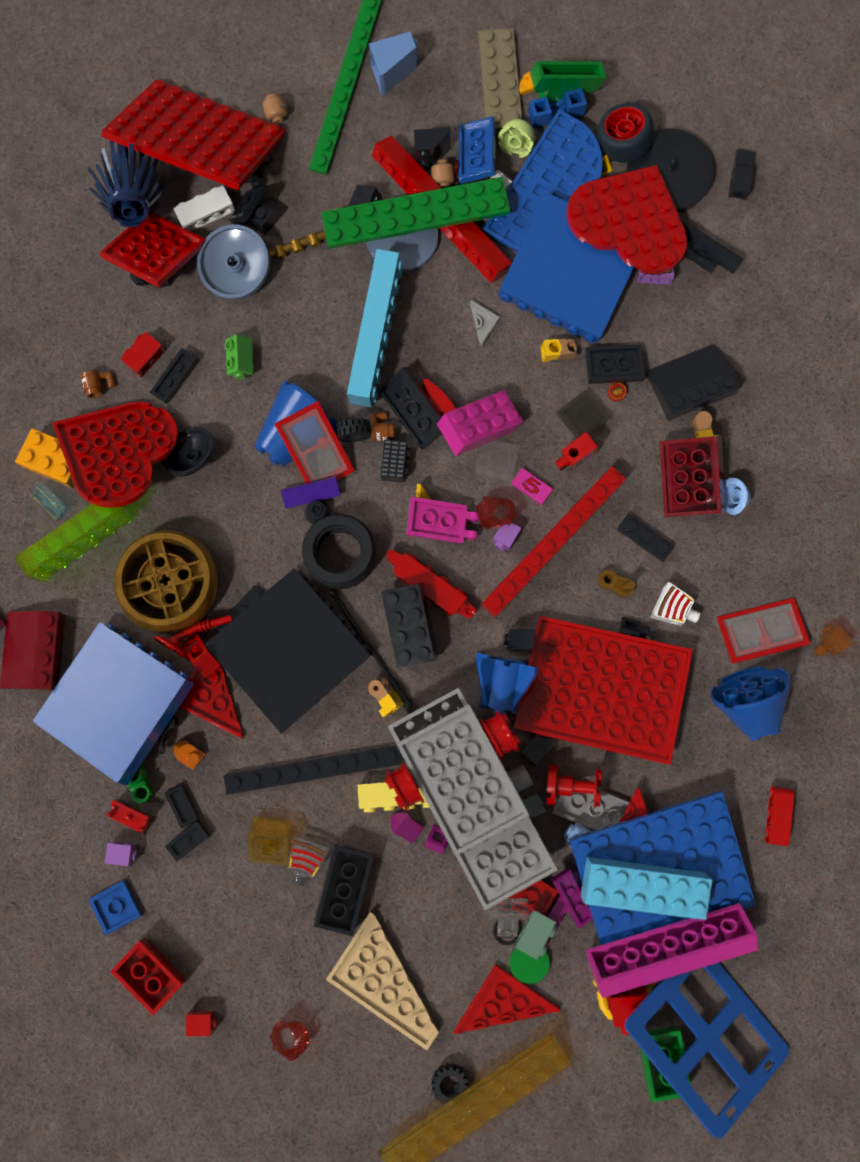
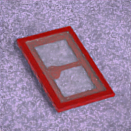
[274,401,355,483]
[716,597,811,664]

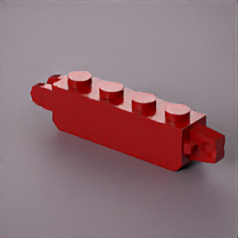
[386,549,476,620]

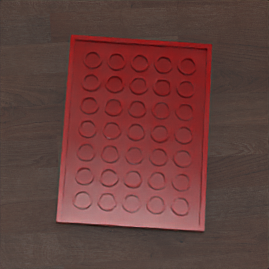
[101,79,286,190]
[514,615,693,765]

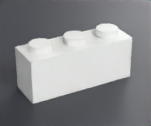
[173,185,234,232]

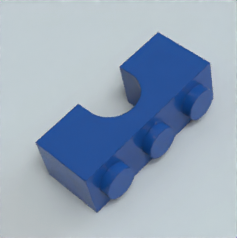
[528,88,587,129]

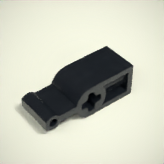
[728,149,755,200]

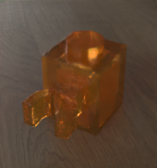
[813,624,854,657]

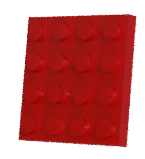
[100,212,206,288]

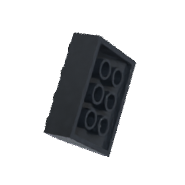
[646,345,741,421]

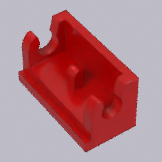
[106,799,153,834]

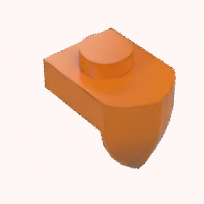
[174,740,205,770]

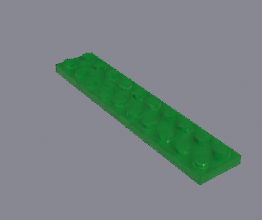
[321,177,510,249]

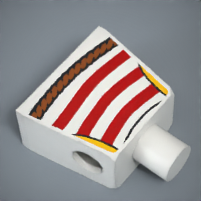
[651,582,701,626]

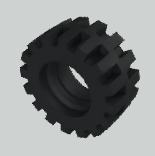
[336,418,371,442]
[431,1063,468,1106]

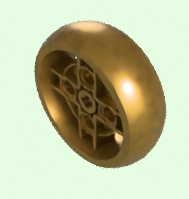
[114,530,219,633]

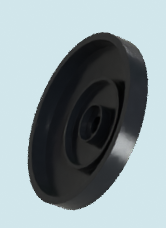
[626,129,714,213]

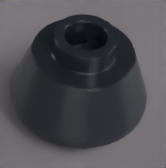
[304,500,330,524]

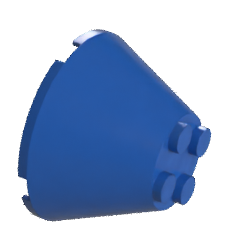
[710,666,791,740]

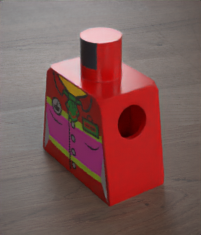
[555,432,598,471]

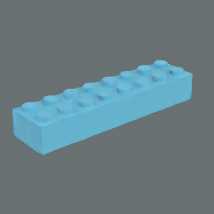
[347,249,403,407]

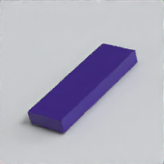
[281,476,341,509]

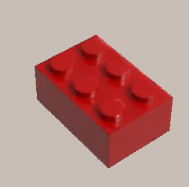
[110,938,187,1016]

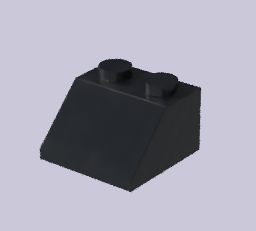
[414,127,451,170]

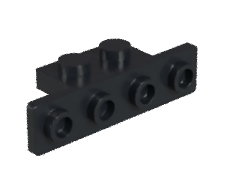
[681,220,743,273]

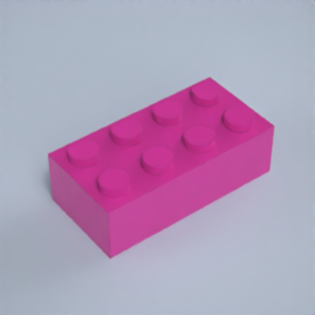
[437,390,523,456]

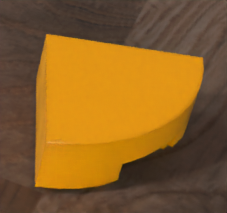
[519,72,534,96]

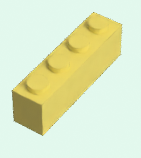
[358,782,429,812]

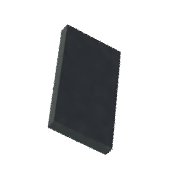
[379,367,443,450]

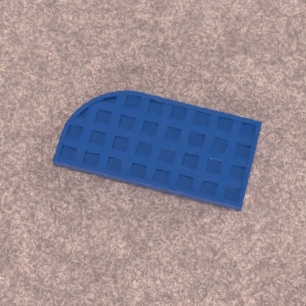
[483,109,602,252]

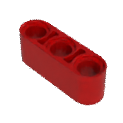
[765,786,794,847]

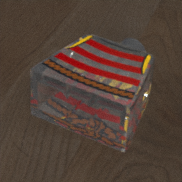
[288,835,331,886]

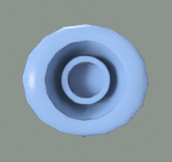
[724,478,751,515]

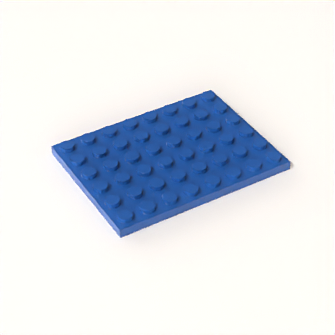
[569,790,756,945]

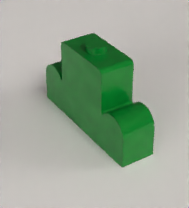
[530,61,606,103]

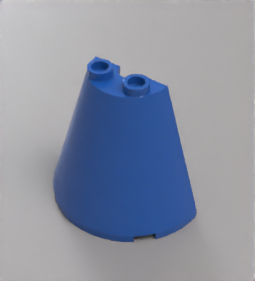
[254,380,338,467]

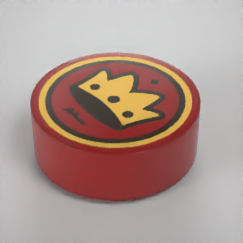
[607,383,627,402]

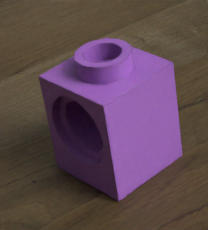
[492,519,521,551]
[104,842,138,866]

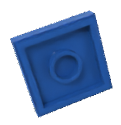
[88,880,142,936]

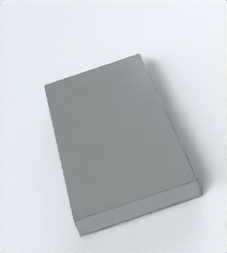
[551,779,629,830]

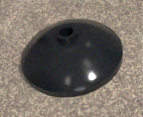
[163,427,215,477]

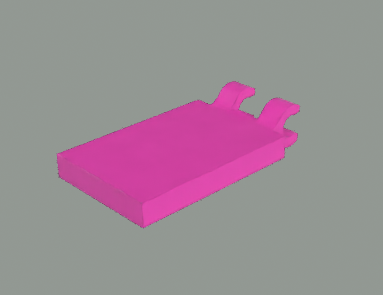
[406,497,479,544]

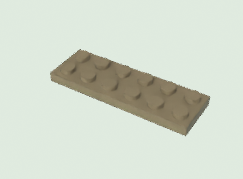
[478,28,522,131]

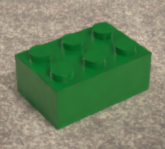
[638,1025,691,1103]

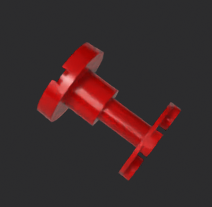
[547,764,602,809]

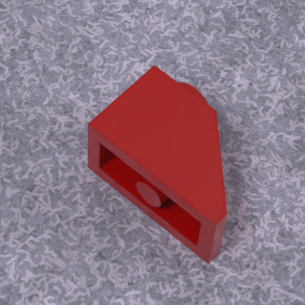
[181,633,221,678]

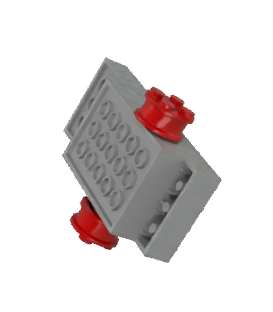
[384,688,557,910]

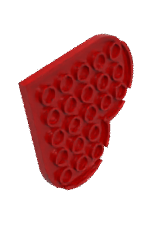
[566,165,687,274]
[52,402,178,508]

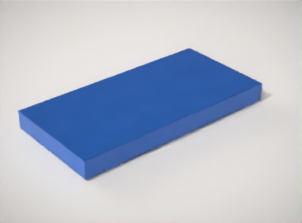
[459,116,496,184]

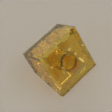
[248,816,292,866]

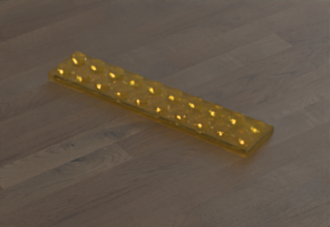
[378,1032,572,1162]

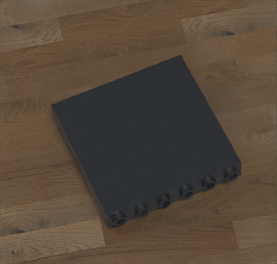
[205,568,371,734]

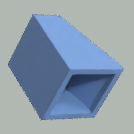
[369,31,419,96]

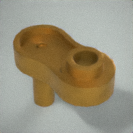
[597,570,635,597]

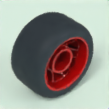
[598,103,654,163]

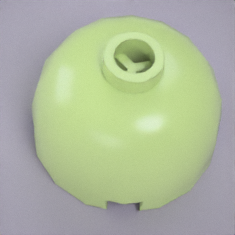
[498,119,535,158]

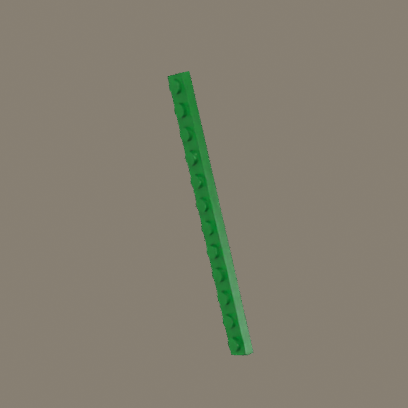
[309,0,382,175]

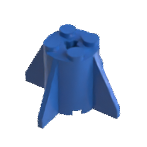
[476,652,538,714]

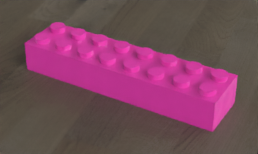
[586,903,758,998]

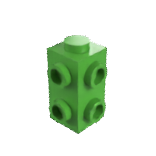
[225,334,254,380]

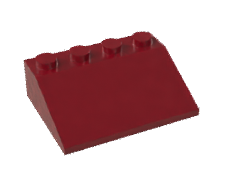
[659,436,726,517]
[0,611,65,691]

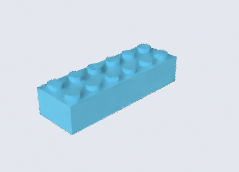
[580,857,712,920]

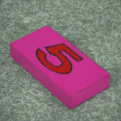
[511,468,553,505]

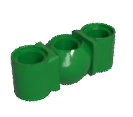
[127,765,154,802]

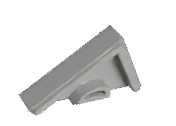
[470,300,500,346]

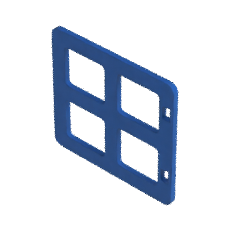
[624,962,789,1138]

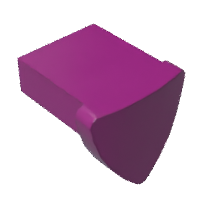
[390,813,424,844]

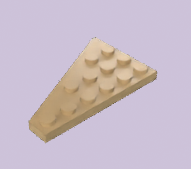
[326,911,438,1050]

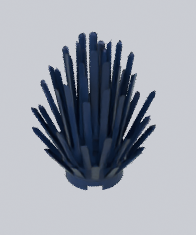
[88,141,166,227]

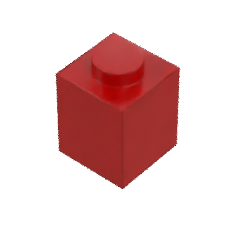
[186,1010,218,1037]

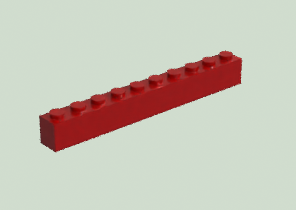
[372,135,512,284]
[481,466,626,619]

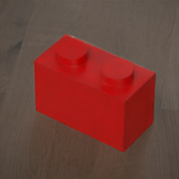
[121,332,166,378]

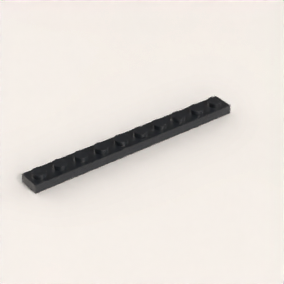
[224,745,407,795]

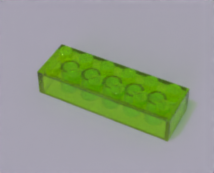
[14,504,134,582]

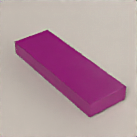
[551,868,593,929]

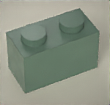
[514,908,557,959]

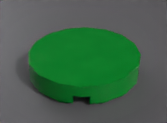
[509,948,550,984]

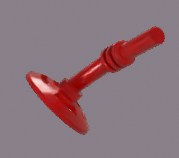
[154,615,233,659]

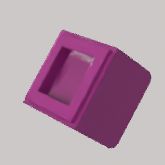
[424,825,448,854]

